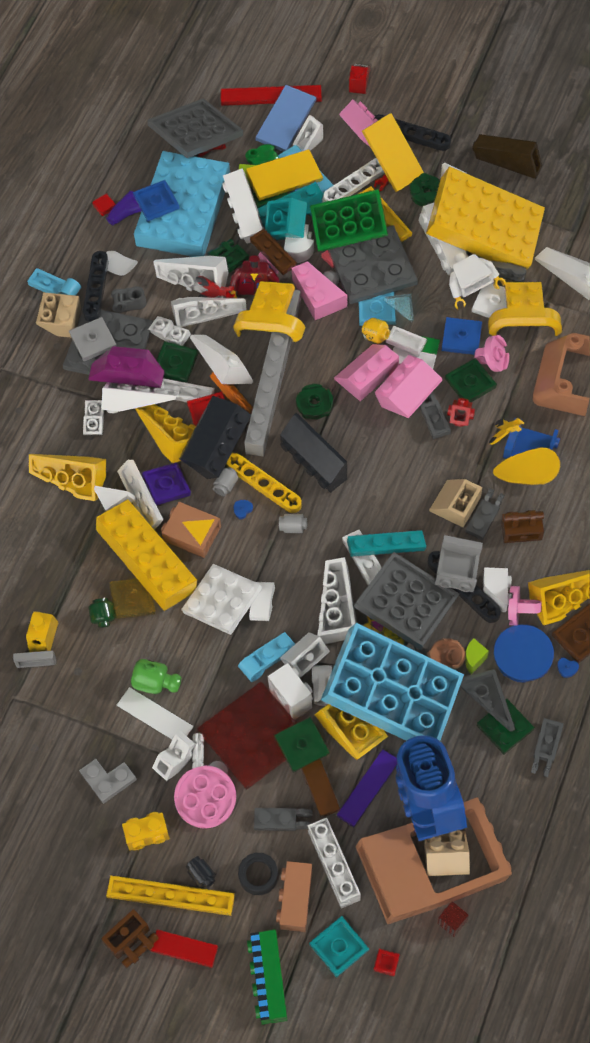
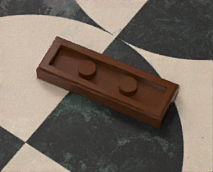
[250,229,297,275]

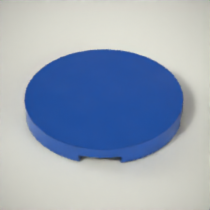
[493,625,554,683]

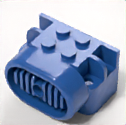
[395,736,467,841]

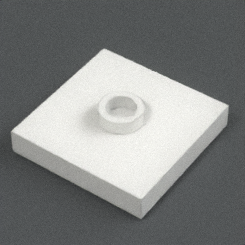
[472,283,507,318]

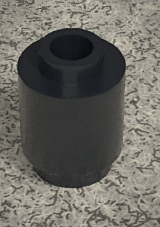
[186,856,216,889]

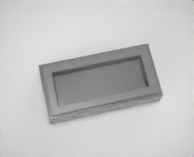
[13,651,56,668]

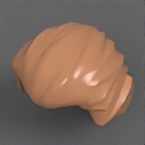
[427,638,466,669]

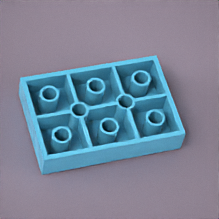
[134,151,230,257]
[321,623,464,741]

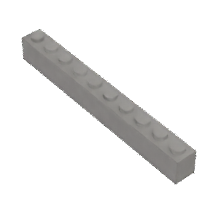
[244,290,301,457]

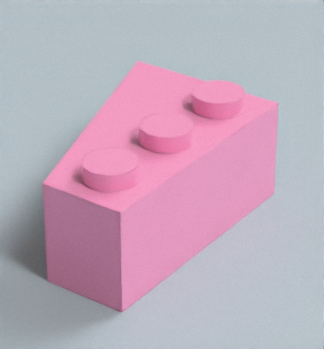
[339,99,378,148]
[292,261,347,320]

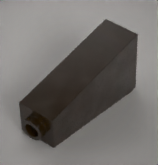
[472,134,542,179]

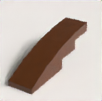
[301,759,340,818]

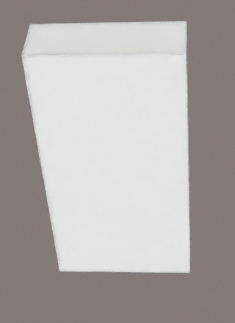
[386,326,427,356]

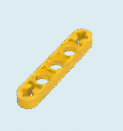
[226,453,302,513]

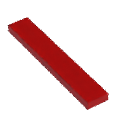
[221,85,322,106]

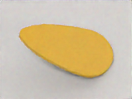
[493,447,560,485]

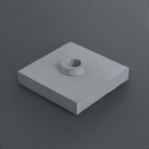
[69,317,117,361]

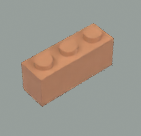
[276,861,313,932]

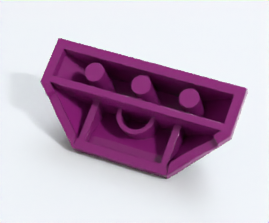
[88,346,164,388]

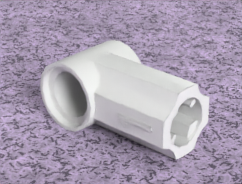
[312,665,332,706]

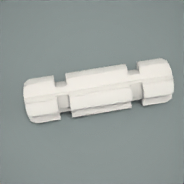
[192,733,204,769]

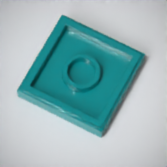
[309,916,369,978]

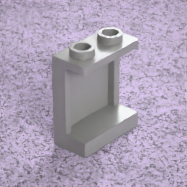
[435,535,483,592]

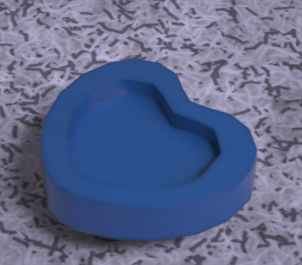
[234,500,253,519]
[557,658,579,678]

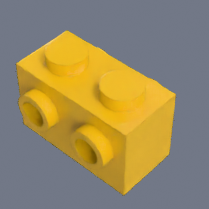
[122,812,170,851]

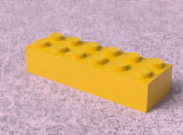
[96,499,197,611]

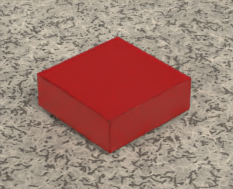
[92,194,116,217]
[374,949,400,977]

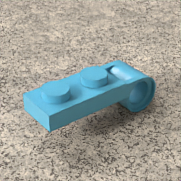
[27,268,81,296]
[238,632,295,682]

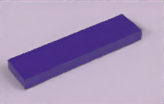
[337,749,397,828]

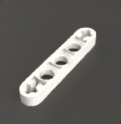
[322,158,384,202]

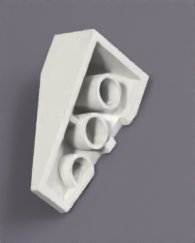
[535,247,590,300]
[153,256,228,298]
[171,297,247,328]
[190,335,253,384]
[102,382,179,413]

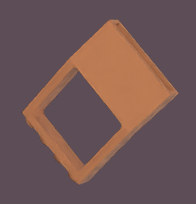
[355,797,512,924]

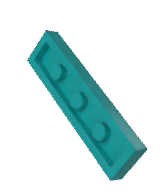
[347,530,426,557]

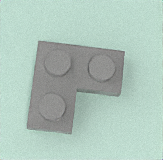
[79,759,137,804]

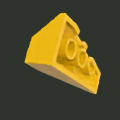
[29,454,106,501]

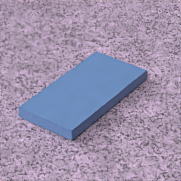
[256,85,316,152]

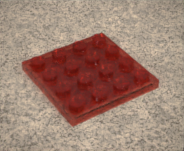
[197,682,297,790]

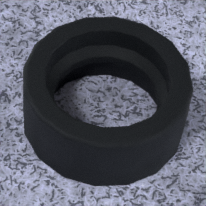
[238,852,278,895]

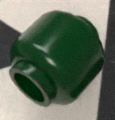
[88,598,116,628]

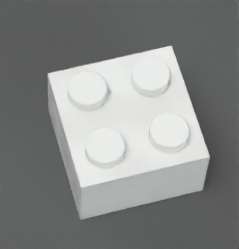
[268,663,313,721]

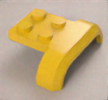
[233,281,305,342]
[488,282,562,336]

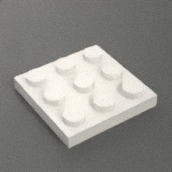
[182,564,262,635]

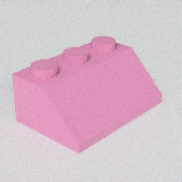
[334,344,399,401]
[375,355,442,418]

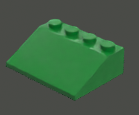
[310,189,388,252]

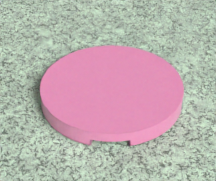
[174,766,236,829]

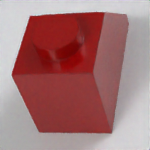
[349,64,370,94]

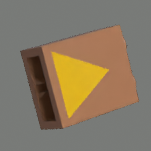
[161,502,221,558]

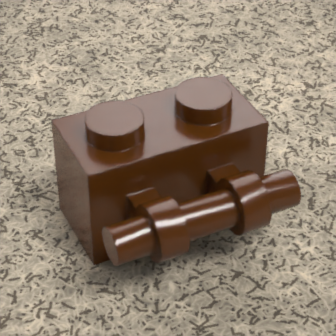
[501,510,544,543]
[101,909,159,969]

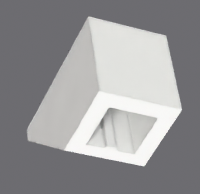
[483,568,512,612]

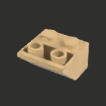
[36,292,81,338]
[429,479,482,528]
[424,830,470,876]

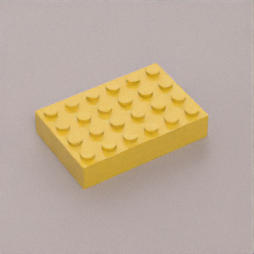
[426,166,545,269]

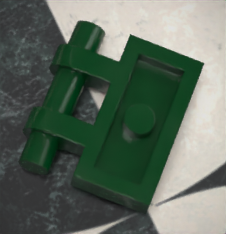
[206,239,249,273]

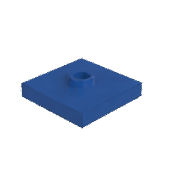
[133,180,180,222]
[442,317,482,355]

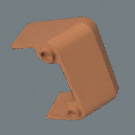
[532,333,590,416]

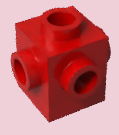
[447,398,475,426]

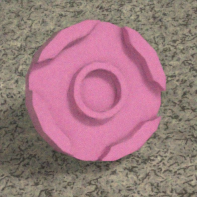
[474,335,509,372]
[508,586,541,625]

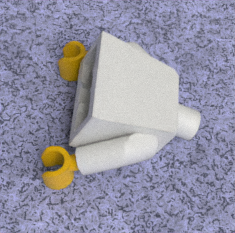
[449,253,506,309]

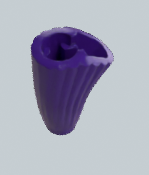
[106,191,142,226]

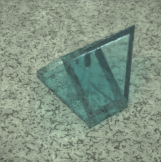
[383,294,414,322]

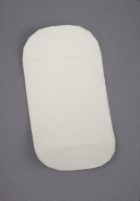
[99,251,138,276]

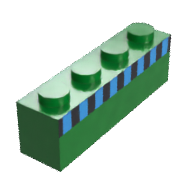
[247,930,288,1025]

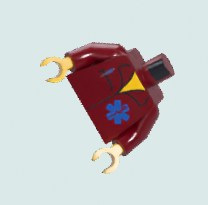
[230,255,279,298]

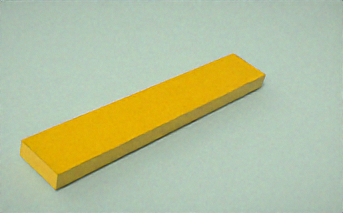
[106,875,235,916]

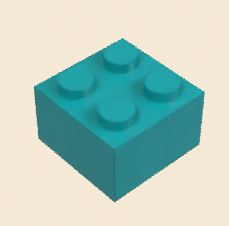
[265,198,307,241]

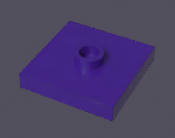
[142,462,191,505]

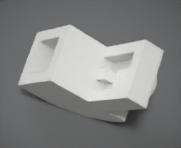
[284,224,314,263]
[152,731,195,781]

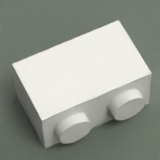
[280,633,330,677]

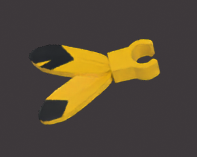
[489,418,524,445]

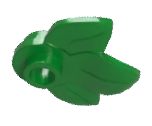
[245,144,279,165]

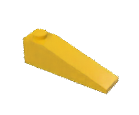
[135,404,196,463]
[528,570,590,625]

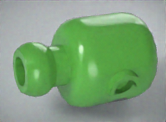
[131,659,182,694]

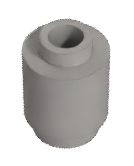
[213,467,239,496]
[279,514,307,533]

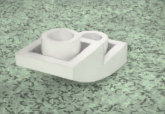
[149,316,191,346]
[83,400,104,435]
[249,582,275,621]

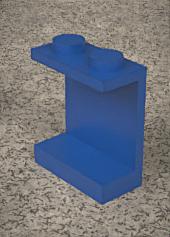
[503,418,560,459]

